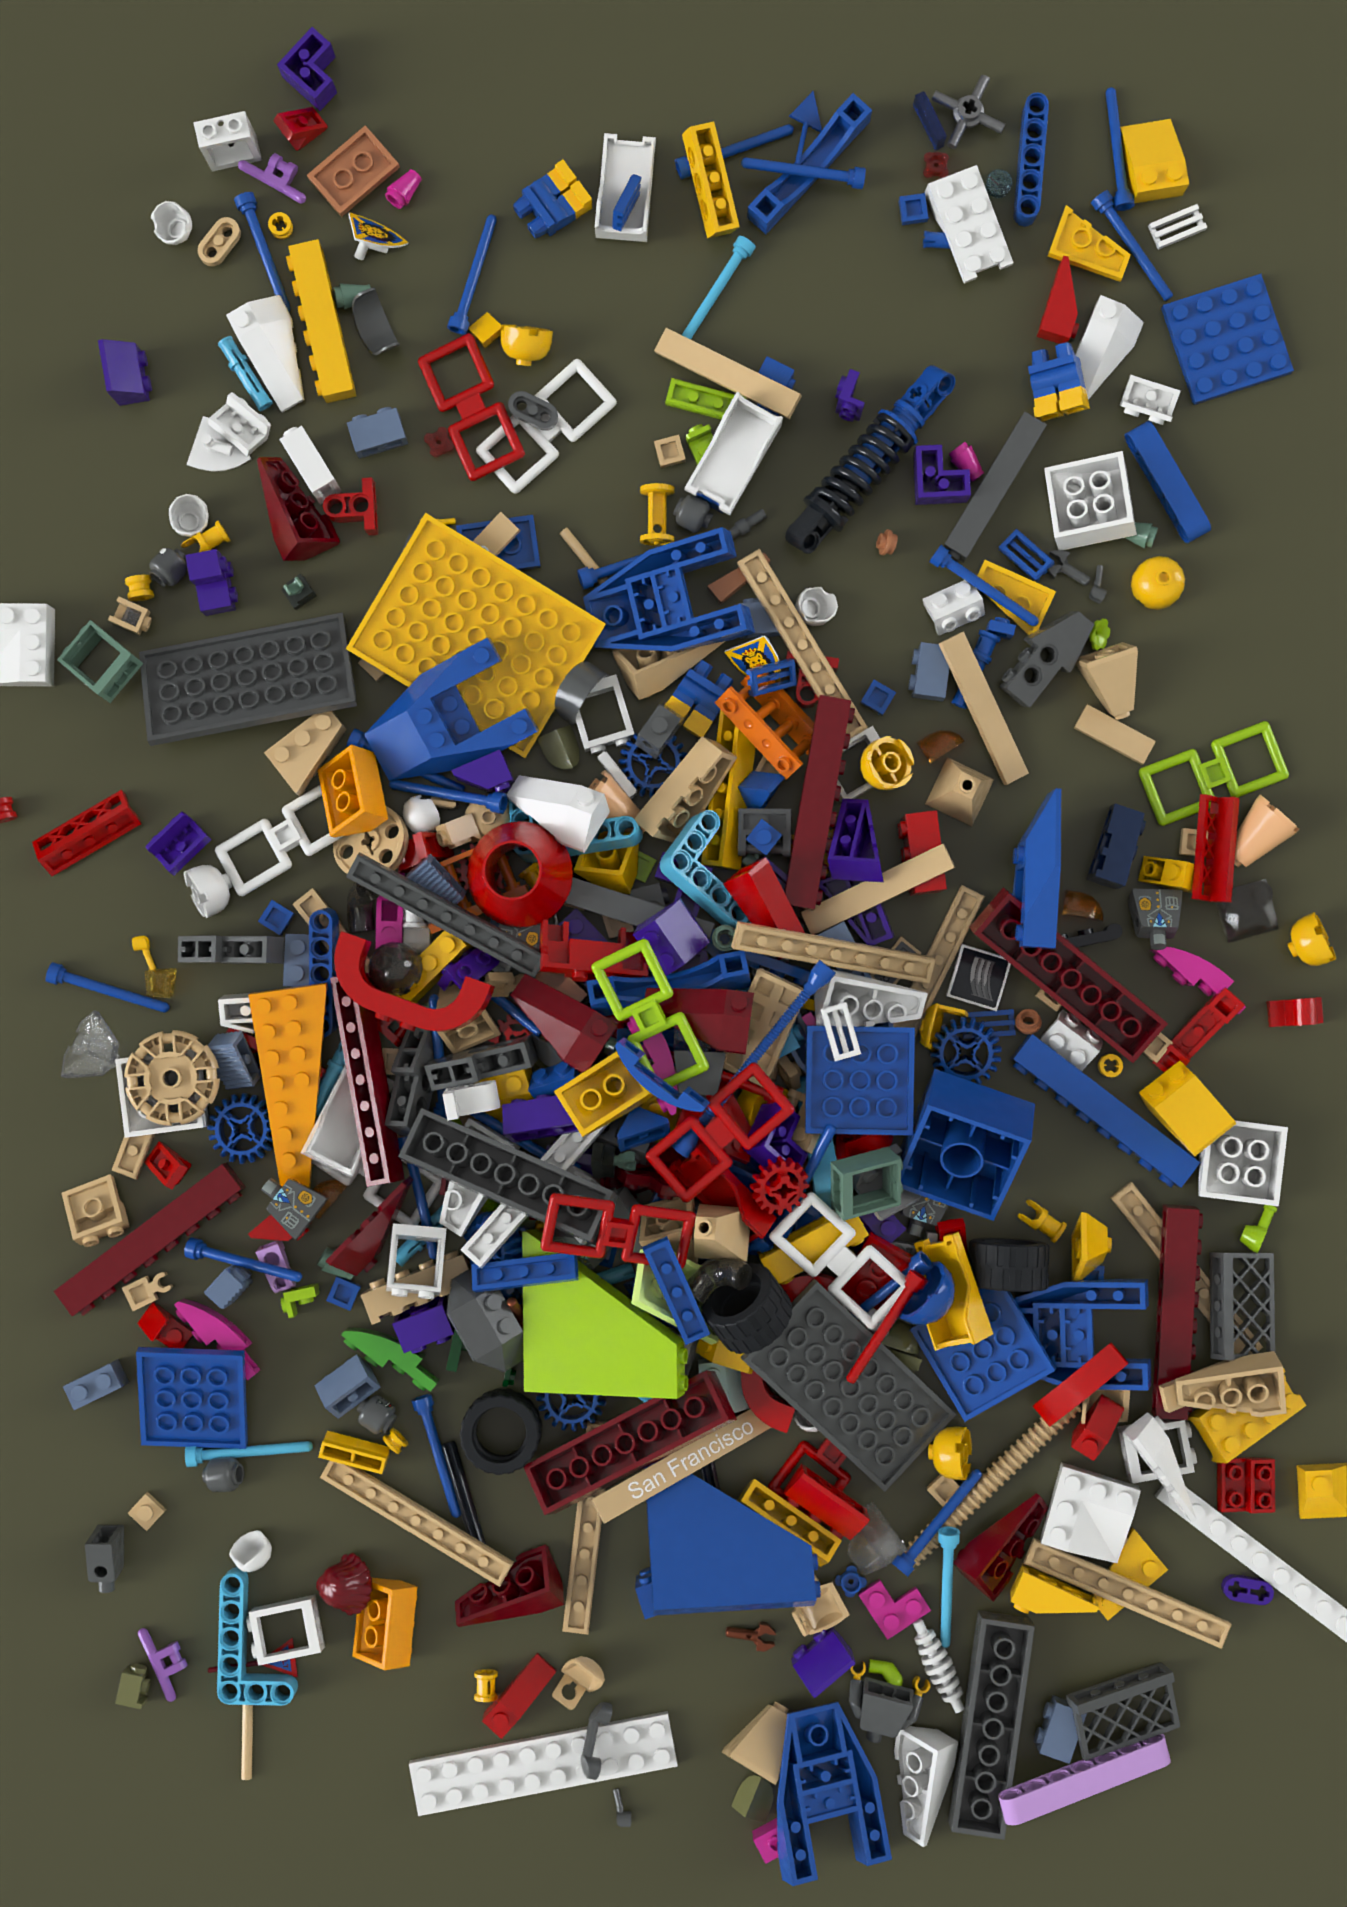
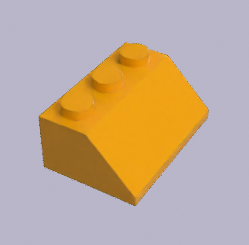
[318,744,388,838]
[353,1577,417,1670]

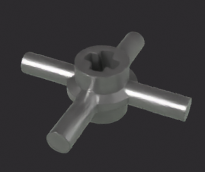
[932,75,1005,149]

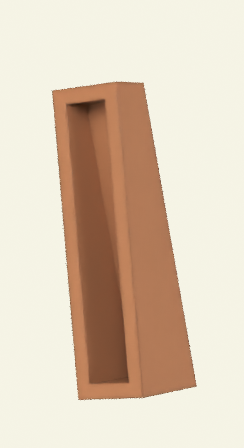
[707,553,770,605]

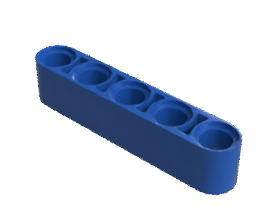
[1013,92,1049,227]
[1124,421,1211,543]
[309,907,339,1037]

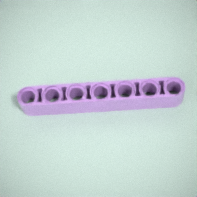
[998,1734,1171,1825]

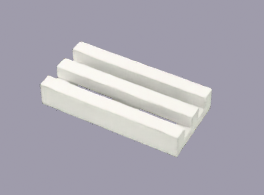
[1148,204,1207,250]
[597,751,637,799]
[820,1002,861,1061]

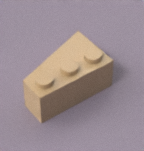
[264,711,347,796]

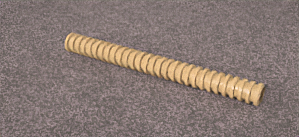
[896,1405,1082,1572]

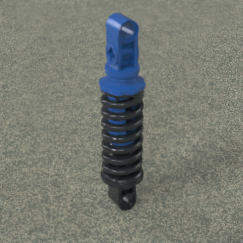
[785,365,955,554]

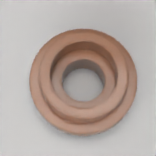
[876,529,898,556]
[1015,1009,1042,1034]

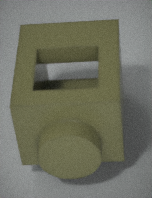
[115,1664,151,1709]

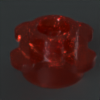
[923,152,949,178]
[424,427,454,457]

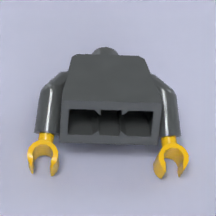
[849,1661,930,1743]

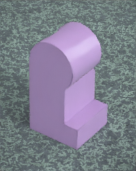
[255,1240,296,1294]

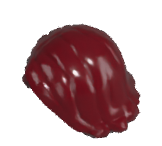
[316,1553,373,1616]

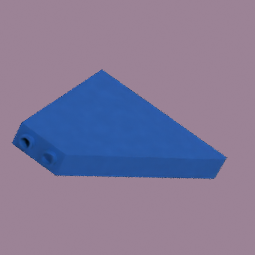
[644,1457,821,1616]

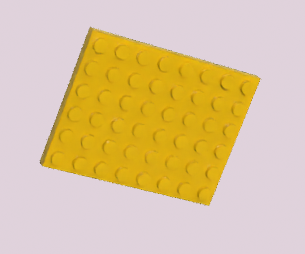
[346,513,606,758]

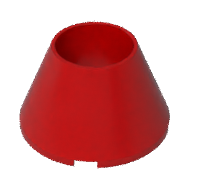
[467,821,573,927]

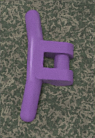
[238,153,306,204]
[138,1628,188,1702]

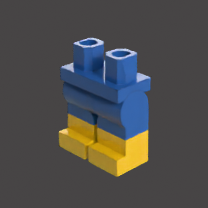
[513,159,592,239]
[1028,342,1090,422]
[665,660,733,739]

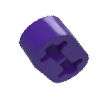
[1221,1574,1274,1605]

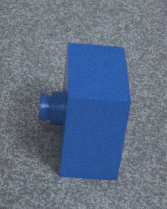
[900,1069,1035,1221]

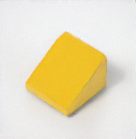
[468,312,501,349]

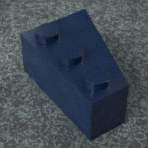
[1086,804,1146,889]

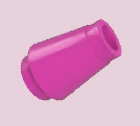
[385,169,422,209]
[949,442,984,482]

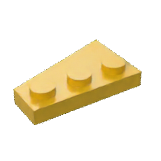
[1048,205,1131,282]
[977,560,1056,635]
[1091,1527,1168,1620]

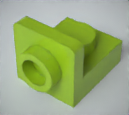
[686,424,713,465]
[281,1283,320,1318]

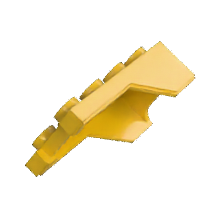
[914,1232,993,1351]
[1188,1368,1306,1464]

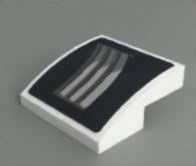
[946,944,1011,1011]

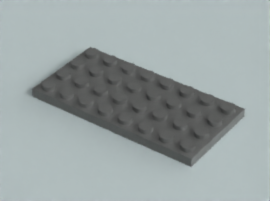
[139,612,357,746]
[740,1279,957,1492]

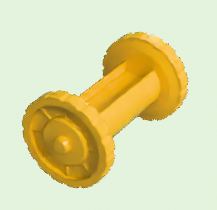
[640,483,675,546]

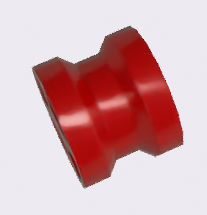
[0,797,17,823]

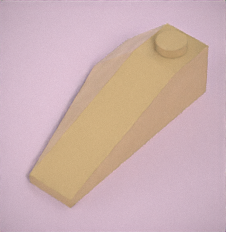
[612,641,725,700]
[1175,1351,1287,1417]

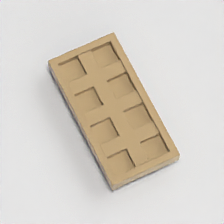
[722,968,804,1087]

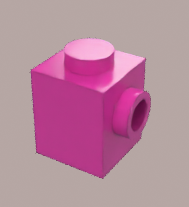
[752,1818,778,1864]

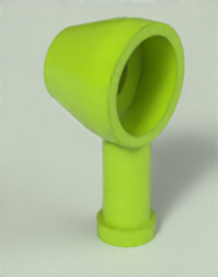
[1240,1205,1277,1253]

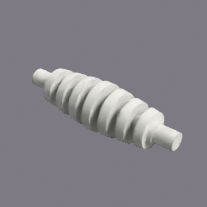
[913,1619,965,1713]

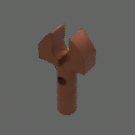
[507,1297,523,1330]
[725,1622,776,1652]

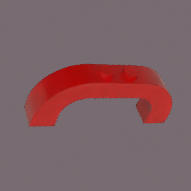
[334,931,495,1032]
[741,1273,836,1433]

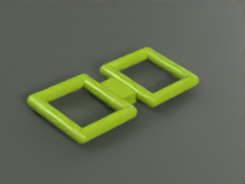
[1139,721,1289,826]
[591,939,709,1087]

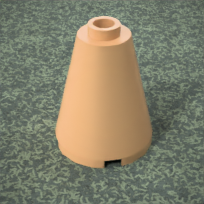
[588,770,645,833]
[1234,795,1300,868]

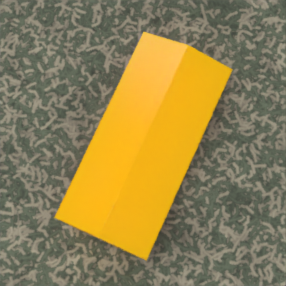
[318,1430,390,1474]

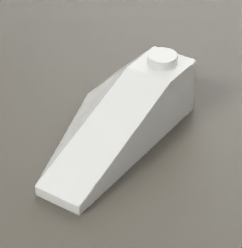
[1122,1412,1196,1522]

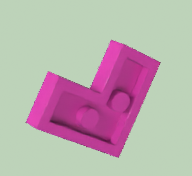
[858,1578,931,1640]

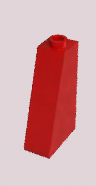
[723,857,805,960]

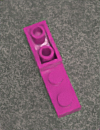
[375,873,405,979]
[1150,947,1246,1015]
[626,1016,677,1116]
[174,1298,260,1380]

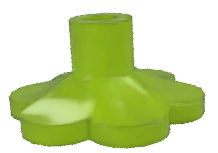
[1088,618,1110,651]

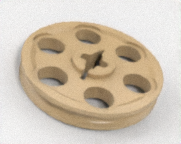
[333,806,409,874]

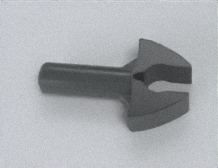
[1043,550,1090,586]

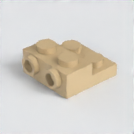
[61,1174,130,1247]

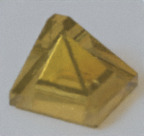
[145,968,177,998]

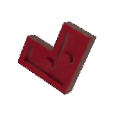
[615,1166,686,1200]

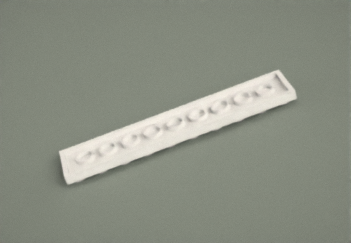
[409,1711,678,1816]

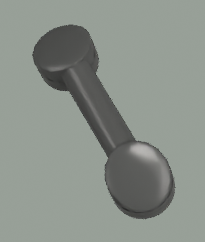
[581,1702,612,1780]

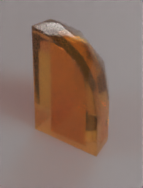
[917,730,965,764]
[1062,890,1104,921]
[313,1179,348,1220]

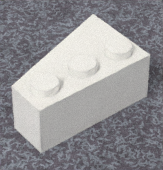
[218,993,255,1034]

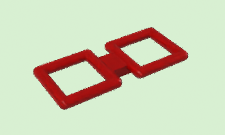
[418,333,525,481]
[646,1063,795,1203]
[540,1193,696,1268]
[767,1438,851,1517]

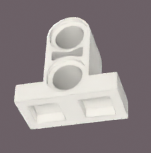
[442,1080,501,1121]

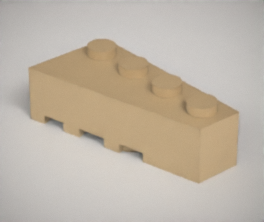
[634,736,737,842]
[361,1250,471,1325]

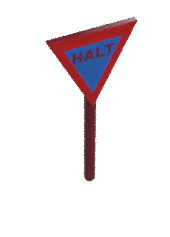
[208,1637,298,1678]

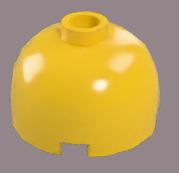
[501,324,553,366]
[1131,556,1185,610]
[860,736,914,790]
[1287,912,1337,966]
[928,1426,972,1480]

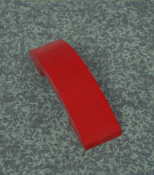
[1152,987,1245,1072]
[1033,1342,1129,1427]

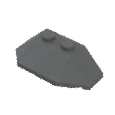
[447,1267,524,1372]

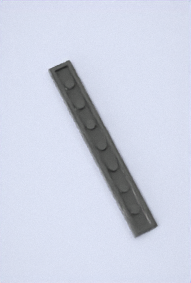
[346,852,541,978]

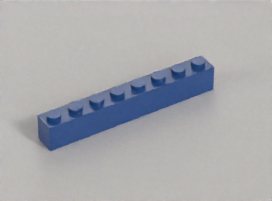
[1010,1034,1200,1188]

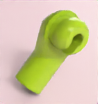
[868,1659,903,1686]

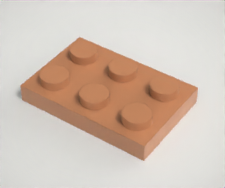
[307,125,400,217]

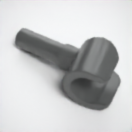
[1089,565,1107,604]
[613,1788,631,1827]

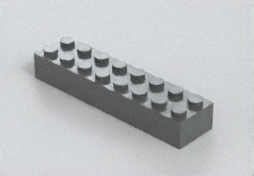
[398,1108,619,1246]
[948,1610,1035,1840]

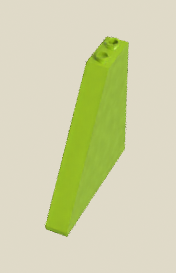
[522,1229,688,1399]

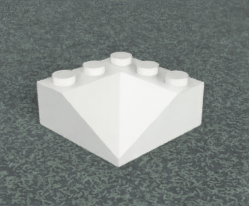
[1044,451,1137,550]
[0,603,55,686]
[115,1049,210,1138]
[1199,1120,1288,1206]
[1040,1462,1141,1563]

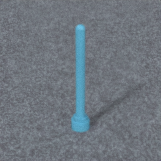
[682,235,756,340]
[185,1441,313,1467]
[938,1526,960,1648]

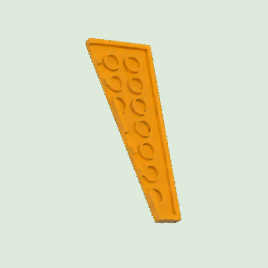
[248,983,328,1188]

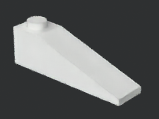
[226,295,305,413]
[1075,295,1144,400]
[507,775,610,853]
[814,969,928,1027]
[439,1118,521,1237]
[894,1726,958,1847]

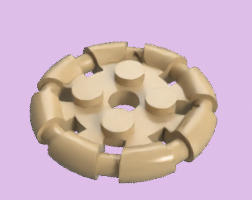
[124,1030,220,1126]

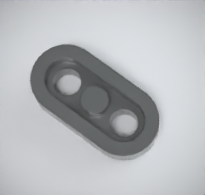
[508,391,558,431]

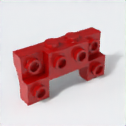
[539,919,648,982]

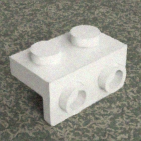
[1120,375,1180,425]
[208,392,271,457]
[922,580,985,636]
[1040,1010,1103,1072]

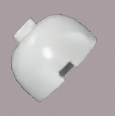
[184,865,232,918]

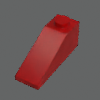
[1036,255,1079,344]
[482,1653,557,1739]

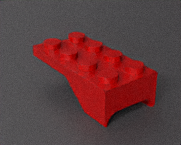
[668,1143,777,1243]

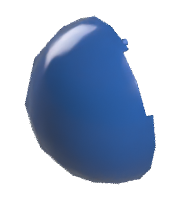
[899,1261,955,1325]

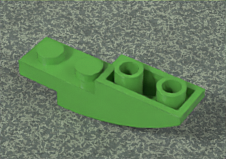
[341,1327,440,1392]

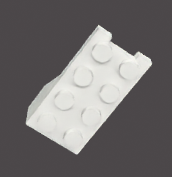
[595,133,656,242]
[925,165,1013,284]
[685,392,783,515]
[301,1065,395,1176]

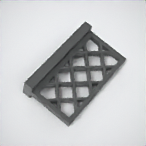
[1209,1252,1275,1360]
[1066,1662,1180,1761]

